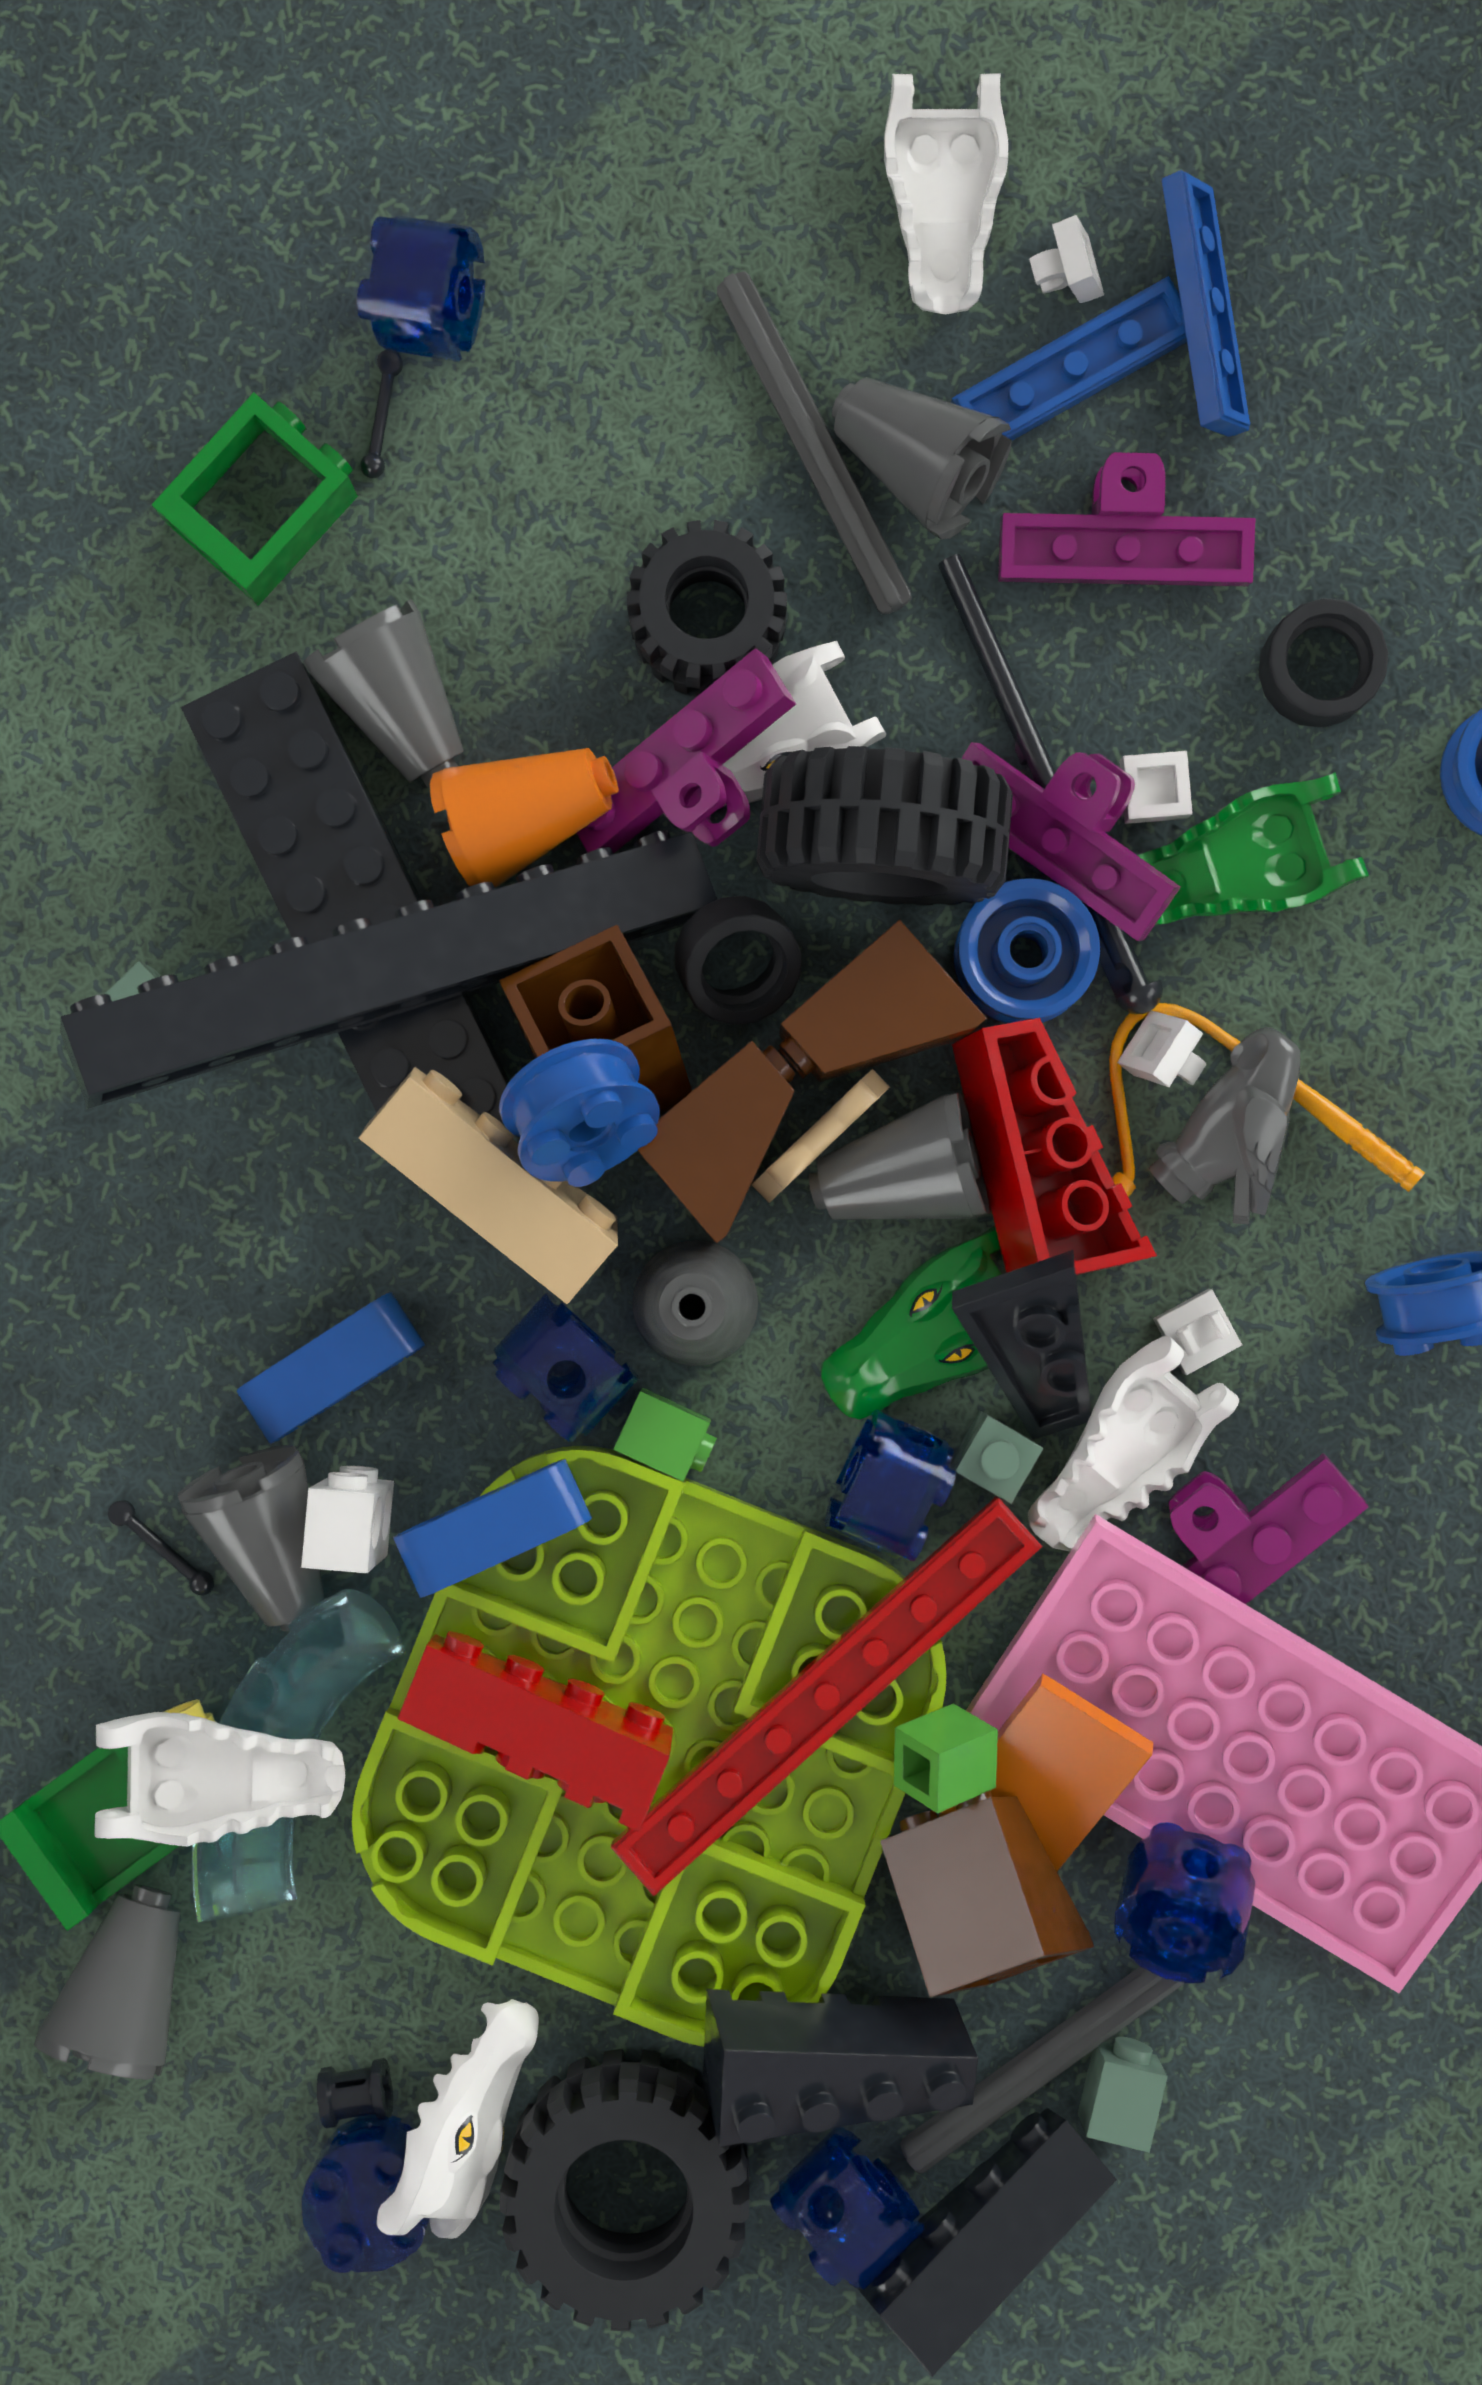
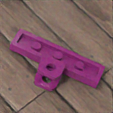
[998,452,1256,587]
[577,648,796,854]
[961,742,1181,941]
[1169,1453,1369,1604]

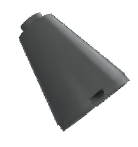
[832,377,1012,540]
[303,599,464,787]
[809,1092,991,1220]
[632,1240,758,1366]
[178,1445,325,1631]
[34,1884,180,2080]

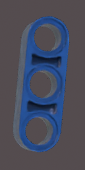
[236,1292,425,1445]
[393,1459,592,1598]

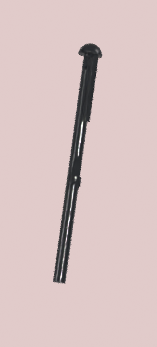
[938,554,1163,1014]

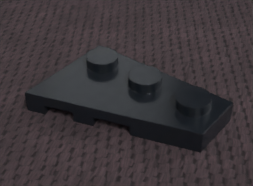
[952,1250,1092,1440]

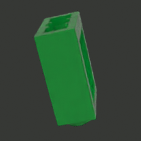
[151,392,358,606]

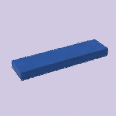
[1162,170,1250,437]
[951,276,1187,441]

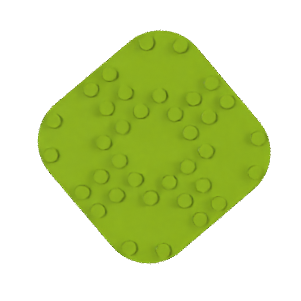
[352,1446,946,2047]

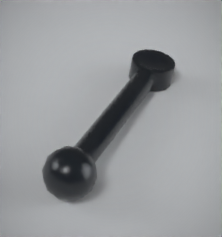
[360,349,403,479]
[108,1500,214,1596]

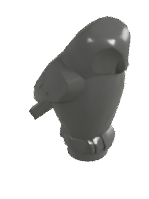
[1149,1027,1301,1224]

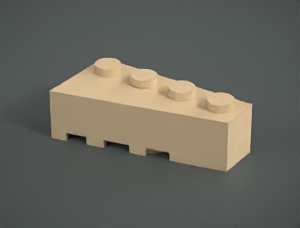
[359,1067,618,1304]

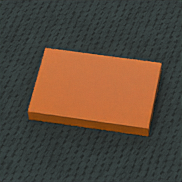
[939,1673,1154,1871]

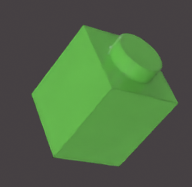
[613,1388,717,1482]
[894,1704,998,1813]

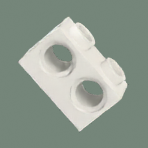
[301,1466,394,1573]

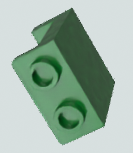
[0,1746,179,1931]

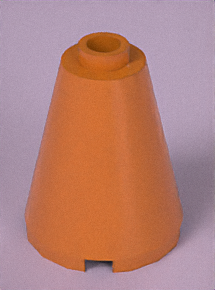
[430,748,619,888]

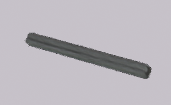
[717,271,912,615]
[900,1924,1223,2174]

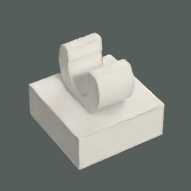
[1029,215,1104,303]
[1119,751,1192,824]
[1117,1010,1207,1087]
[1153,1289,1242,1375]

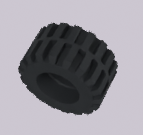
[627,520,787,695]

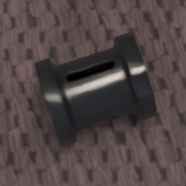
[317,2058,393,2129]

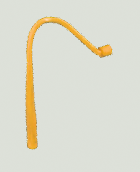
[1109,1003,1425,1197]

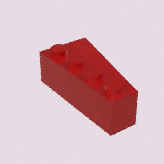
[952,1018,1157,1276]
[397,1631,673,1832]

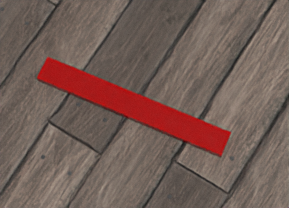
[610,1495,1043,1896]

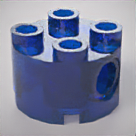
[357,216,485,362]
[493,1293,640,1443]
[825,1409,956,1562]
[1114,1822,1256,1984]
[301,2114,430,2273]
[770,2127,925,2289]

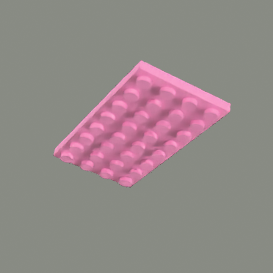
[966,1514,1482,1993]

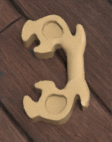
[752,1069,890,1203]

